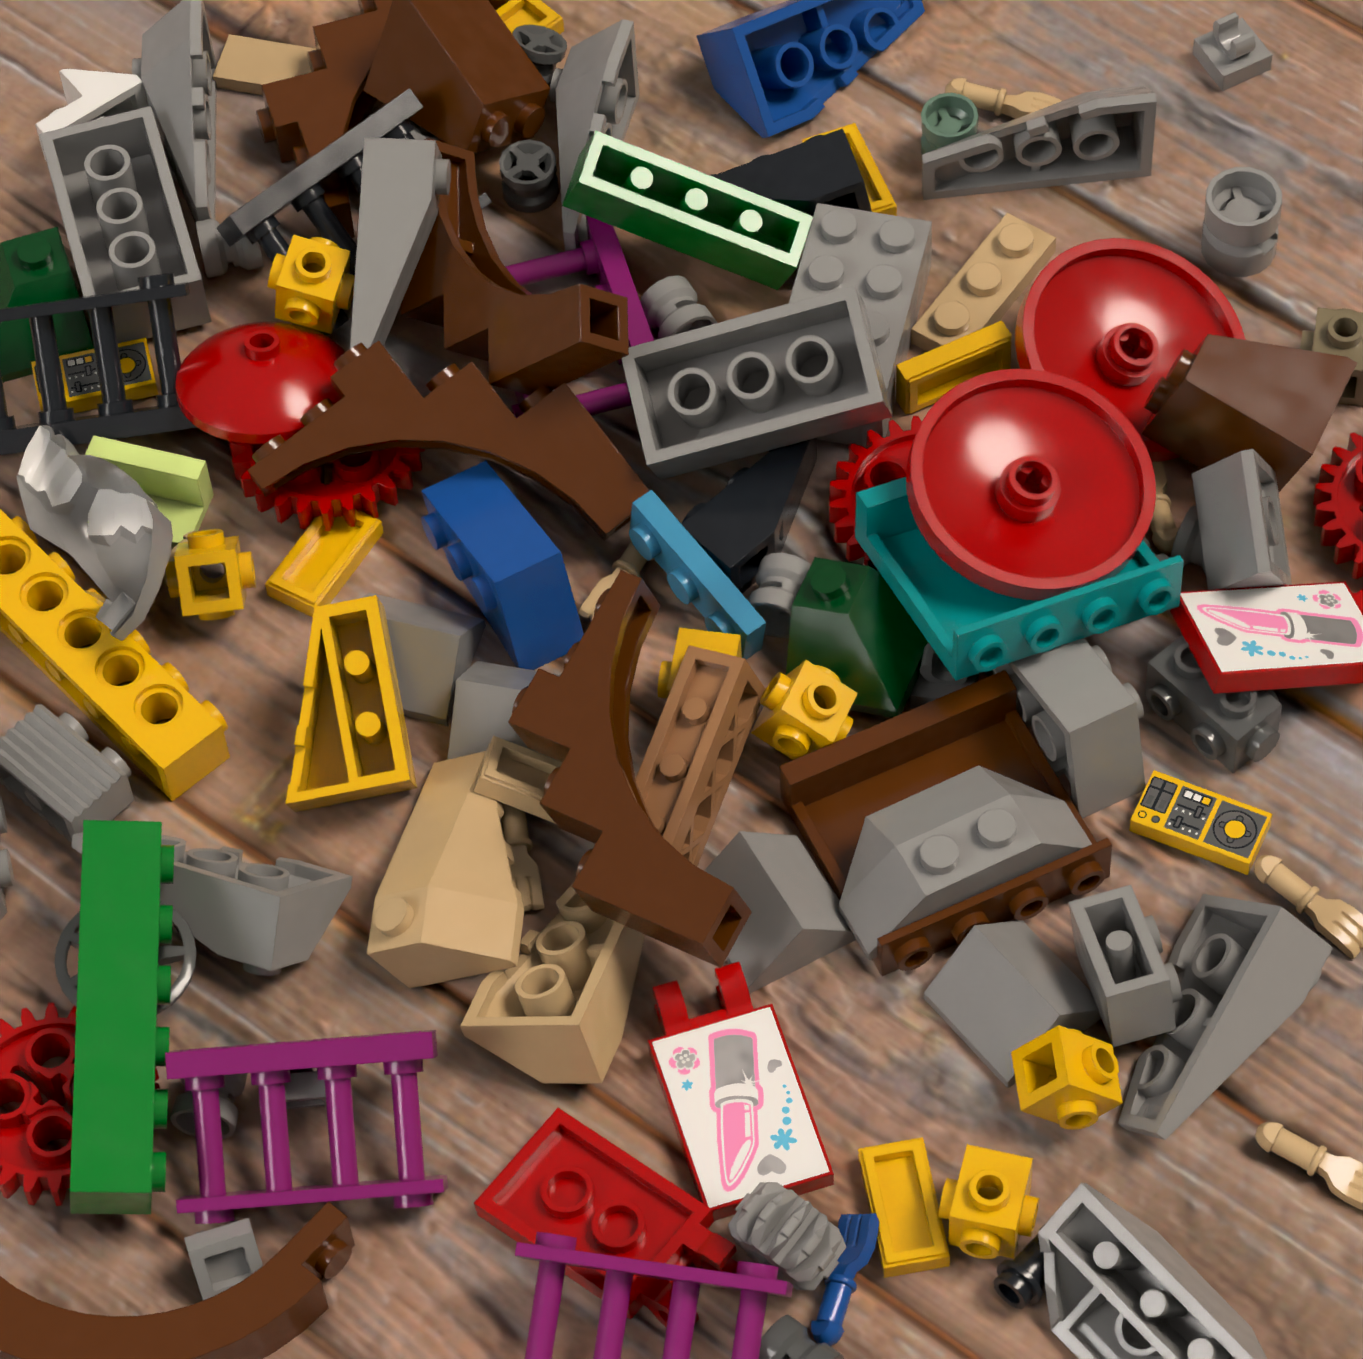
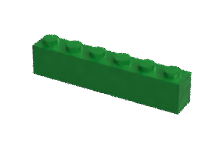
[70,820,174,1215]

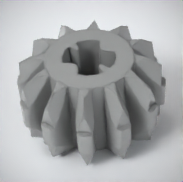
[728,1182,846,1290]

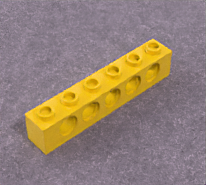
[0,509,230,802]

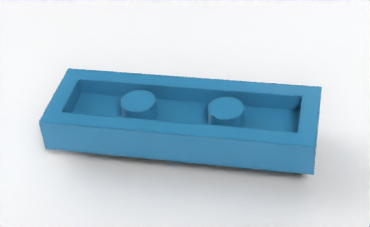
[629,490,766,660]

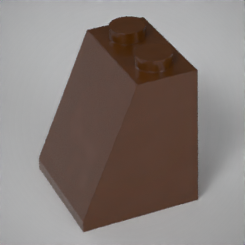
[364,0,551,154]
[1142,334,1357,492]

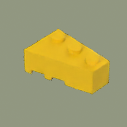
[285,595,417,812]

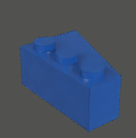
[421,461,584,670]

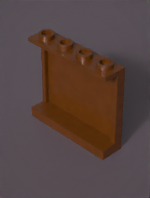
[779,670,1112,976]

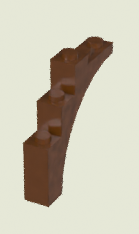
[256,0,509,238]
[401,138,629,395]
[248,340,649,541]
[508,570,752,968]

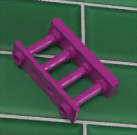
[505,216,654,419]
[165,1030,448,1224]
[515,1232,793,1359]

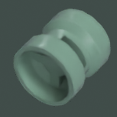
[921,93,979,155]

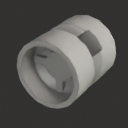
[1201,167,1282,277]

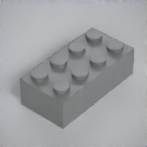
[39,106,211,343]
[789,203,932,448]
[621,285,893,480]

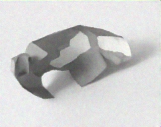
[16,425,173,641]

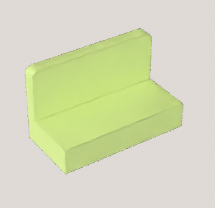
[85,435,214,548]

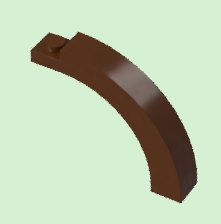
[0,1202,355,1359]

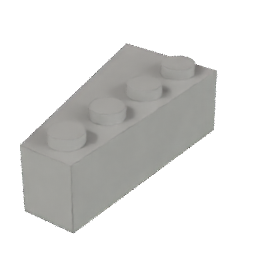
[985,638,1146,819]

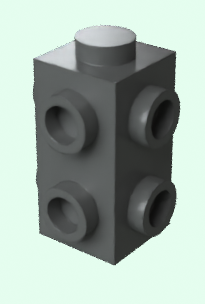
[1145,635,1282,773]

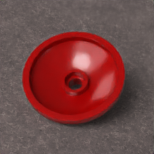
[175,321,346,444]

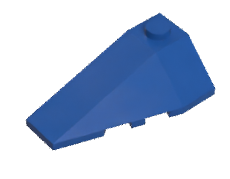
[696,0,925,138]

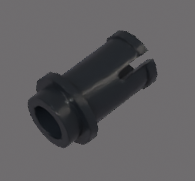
[993,1224,1045,1309]

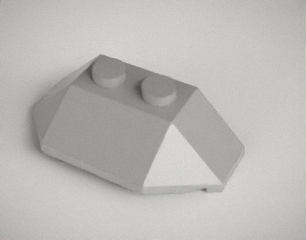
[839,765,1092,960]
[1038,1183,1267,1359]

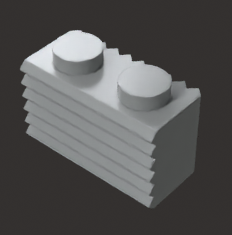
[0,704,134,842]

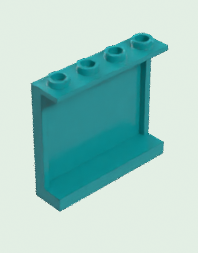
[855,477,1184,681]

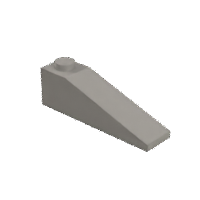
[132,0,217,221]
[550,19,640,251]
[922,86,1157,200]
[350,137,451,349]
[71,832,352,976]
[1118,894,1333,1140]

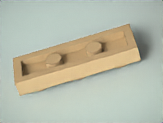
[911,212,1056,352]

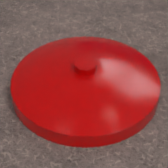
[1015,238,1246,462]
[906,368,1156,600]

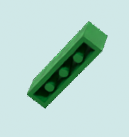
[562,130,813,290]

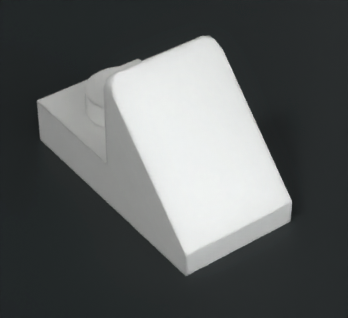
[35,69,148,161]

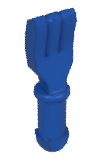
[811,1213,879,1346]

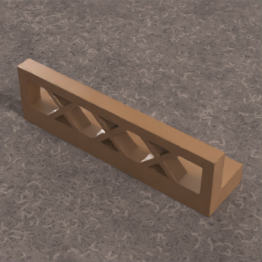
[636,645,765,866]

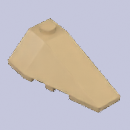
[367,751,524,989]
[460,881,645,1084]

